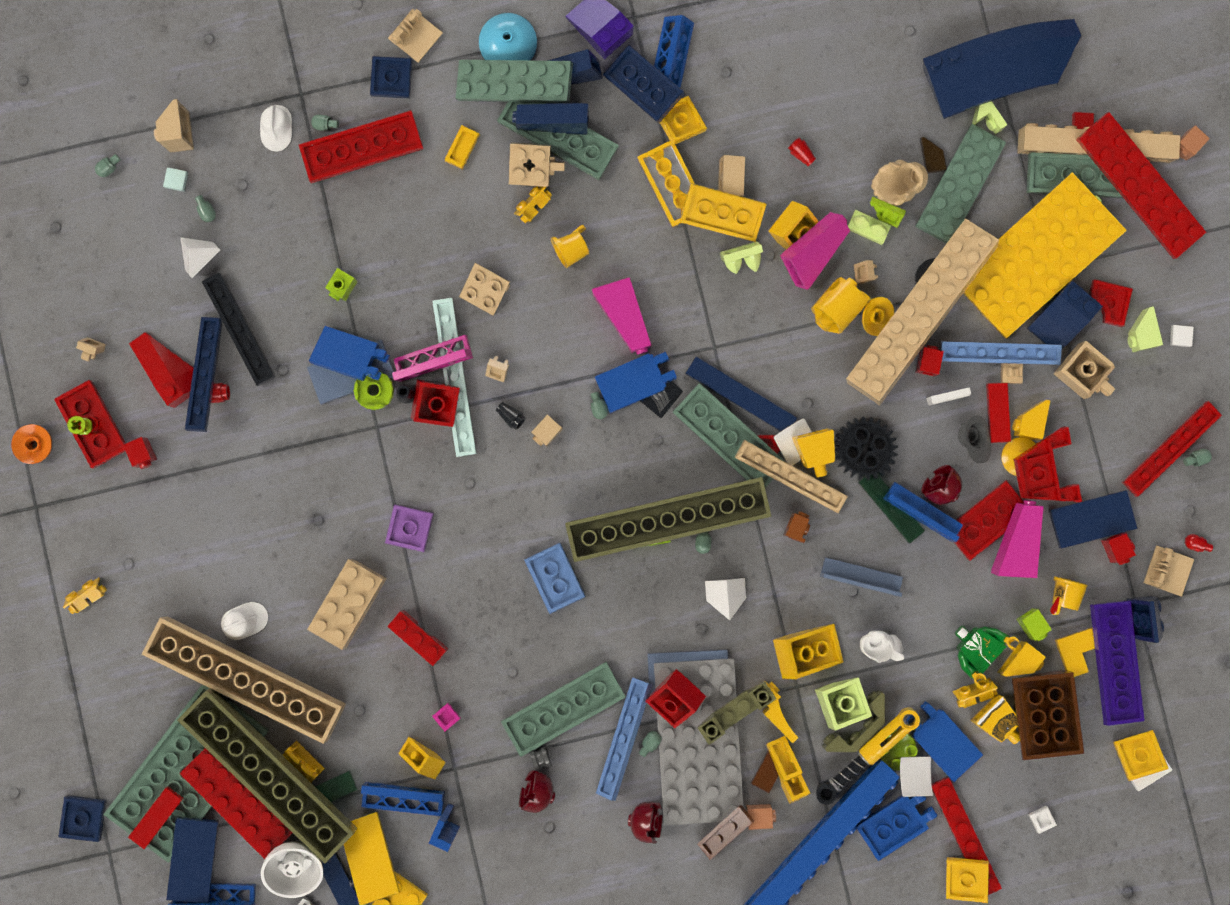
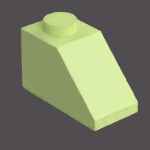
[1127,306,1163,352]

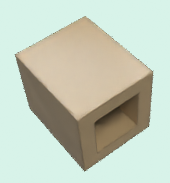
[531,415,563,446]

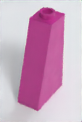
[780,212,850,290]
[592,277,651,355]
[991,500,1044,578]

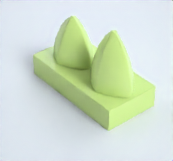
[848,210,891,245]
[720,241,763,274]

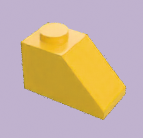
[1012,400,1050,441]
[997,641,1046,677]
[398,737,446,779]

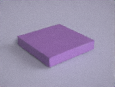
[385,504,434,552]

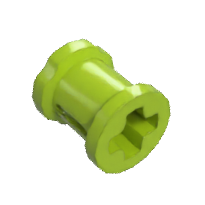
[67,416,93,435]

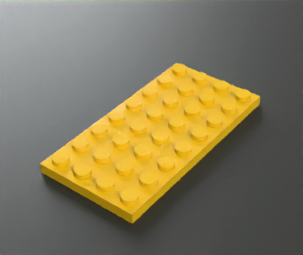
[963,172,1127,339]

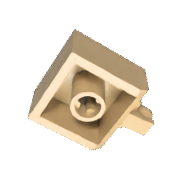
[509,142,565,187]
[1053,341,1115,399]

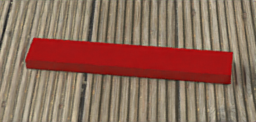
[1122,401,1222,497]

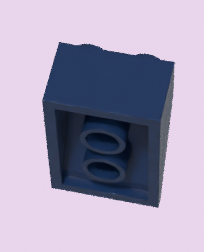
[1027,281,1103,349]
[1126,596,1164,643]

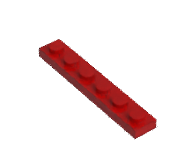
[931,777,1002,895]

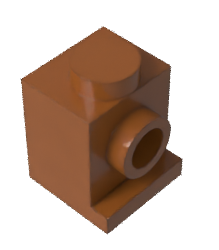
[783,511,810,543]

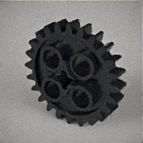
[834,416,898,481]

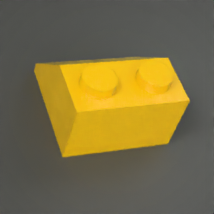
[768,201,819,250]

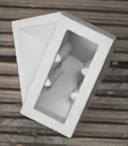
[180,237,220,278]
[705,578,746,620]

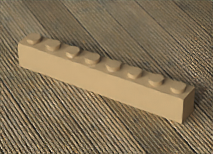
[1017,123,1180,163]

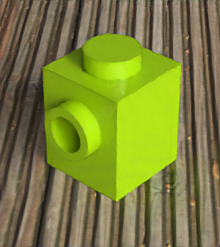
[325,268,358,302]
[1016,608,1052,641]

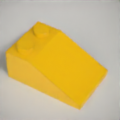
[773,624,844,679]

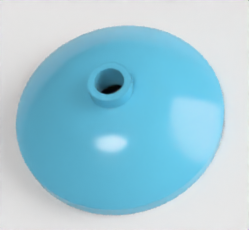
[479,13,537,61]

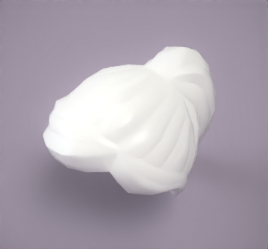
[860,630,904,663]

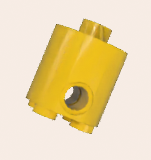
[811,277,870,334]

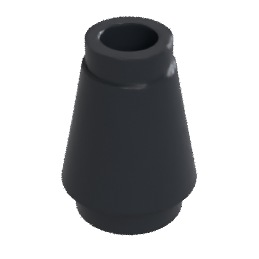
[396,384,415,404]
[496,402,526,430]

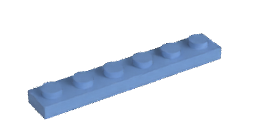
[940,341,1062,365]
[596,677,652,801]

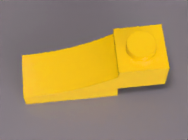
[762,681,798,743]
[766,736,810,804]

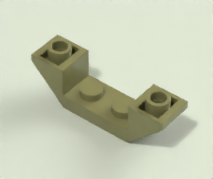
[697,682,776,745]
[822,690,885,752]

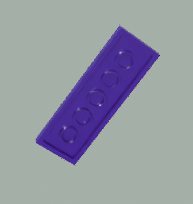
[1090,600,1145,726]

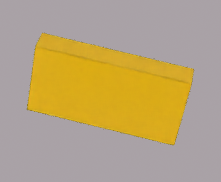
[444,125,480,170]

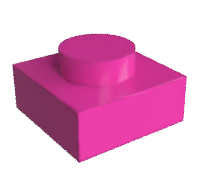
[432,703,461,732]

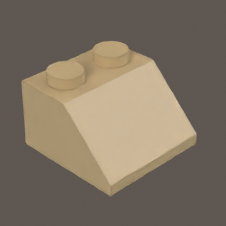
[154,99,194,153]

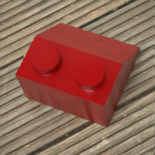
[411,379,460,427]
[645,669,706,728]

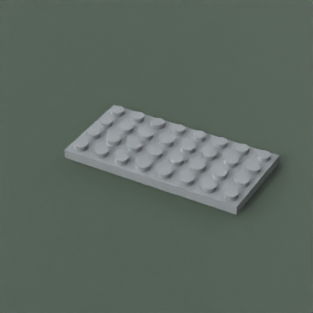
[654,658,743,825]

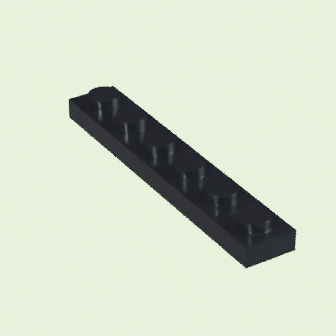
[202,273,276,386]

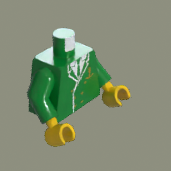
[954,625,1020,688]

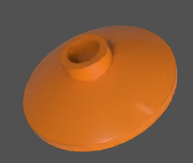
[11,424,52,464]

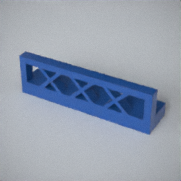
[654,15,694,88]
[883,482,963,542]
[361,782,445,816]
[428,803,460,852]
[168,883,256,905]

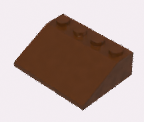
[1012,670,1084,760]

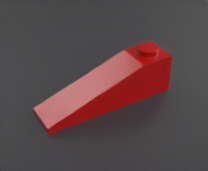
[129,332,194,408]

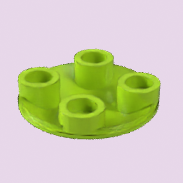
[880,729,918,771]

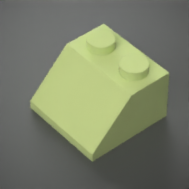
[815,677,872,731]

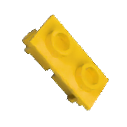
[514,186,552,224]
[63,577,107,614]
[952,678,998,709]
[283,740,325,782]

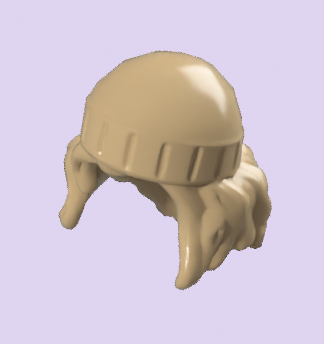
[871,160,928,206]

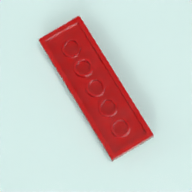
[299,110,424,184]
[179,748,293,859]

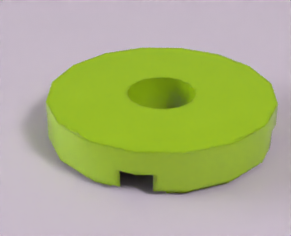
[353,371,394,410]

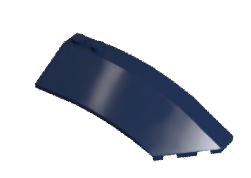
[923,19,1081,119]

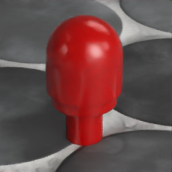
[1184,534,1213,552]

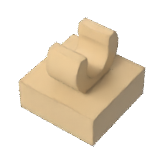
[854,260,878,284]
[76,337,106,362]
[485,356,509,382]
[1001,363,1023,384]

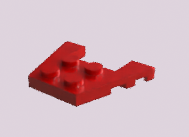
[1013,426,1082,502]

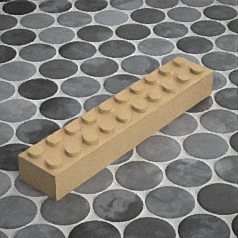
[846,218,999,406]
[142,616,346,744]

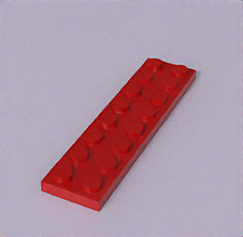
[1076,112,1207,259]

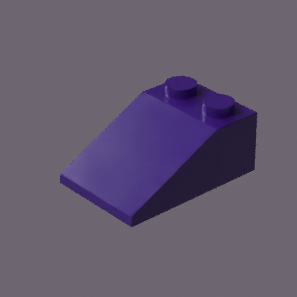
[566,0,634,60]

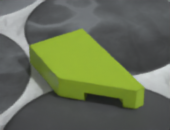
[870,197,906,228]

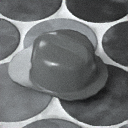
[958,416,991,463]

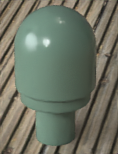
[311,114,339,131]
[95,154,121,177]
[195,195,216,222]
[590,392,608,419]
[1183,449,1212,466]
[695,531,712,554]
[639,731,662,757]

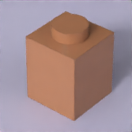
[1179,125,1210,161]
[746,804,776,830]

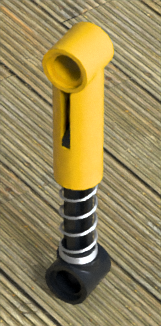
[816,707,920,805]

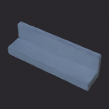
[820,557,903,597]

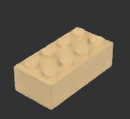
[307,559,387,650]

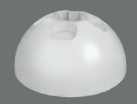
[261,842,323,898]

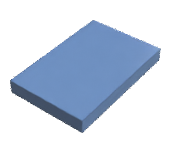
[524,543,586,614]

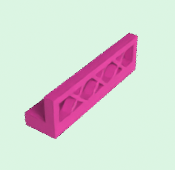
[392,335,473,382]

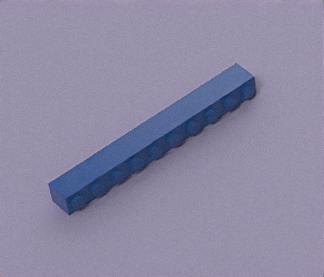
[744,759,900,905]

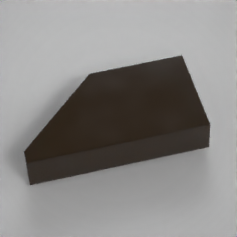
[920,137,947,174]

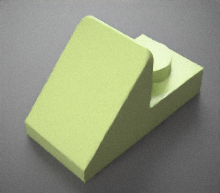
[972,101,1007,135]

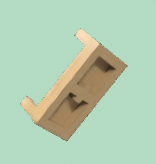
[718,155,745,197]

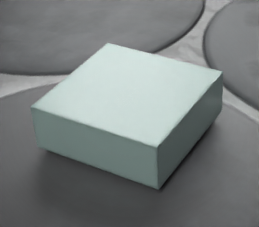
[163,168,188,192]

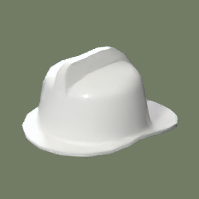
[260,105,292,152]
[221,602,268,640]

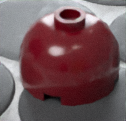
[921,465,962,505]
[519,770,555,813]
[628,802,663,844]

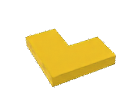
[1055,627,1095,677]

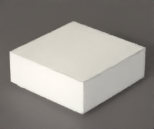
[1170,325,1193,347]
[1028,806,1057,834]

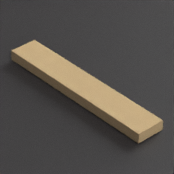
[735,440,848,513]

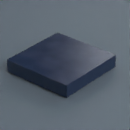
[370,56,412,99]
[58,796,106,842]

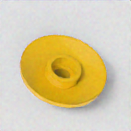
[862,297,894,336]
[1001,437,1036,476]

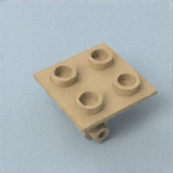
[388,9,443,63]
[459,263,510,316]
[1143,546,1194,597]

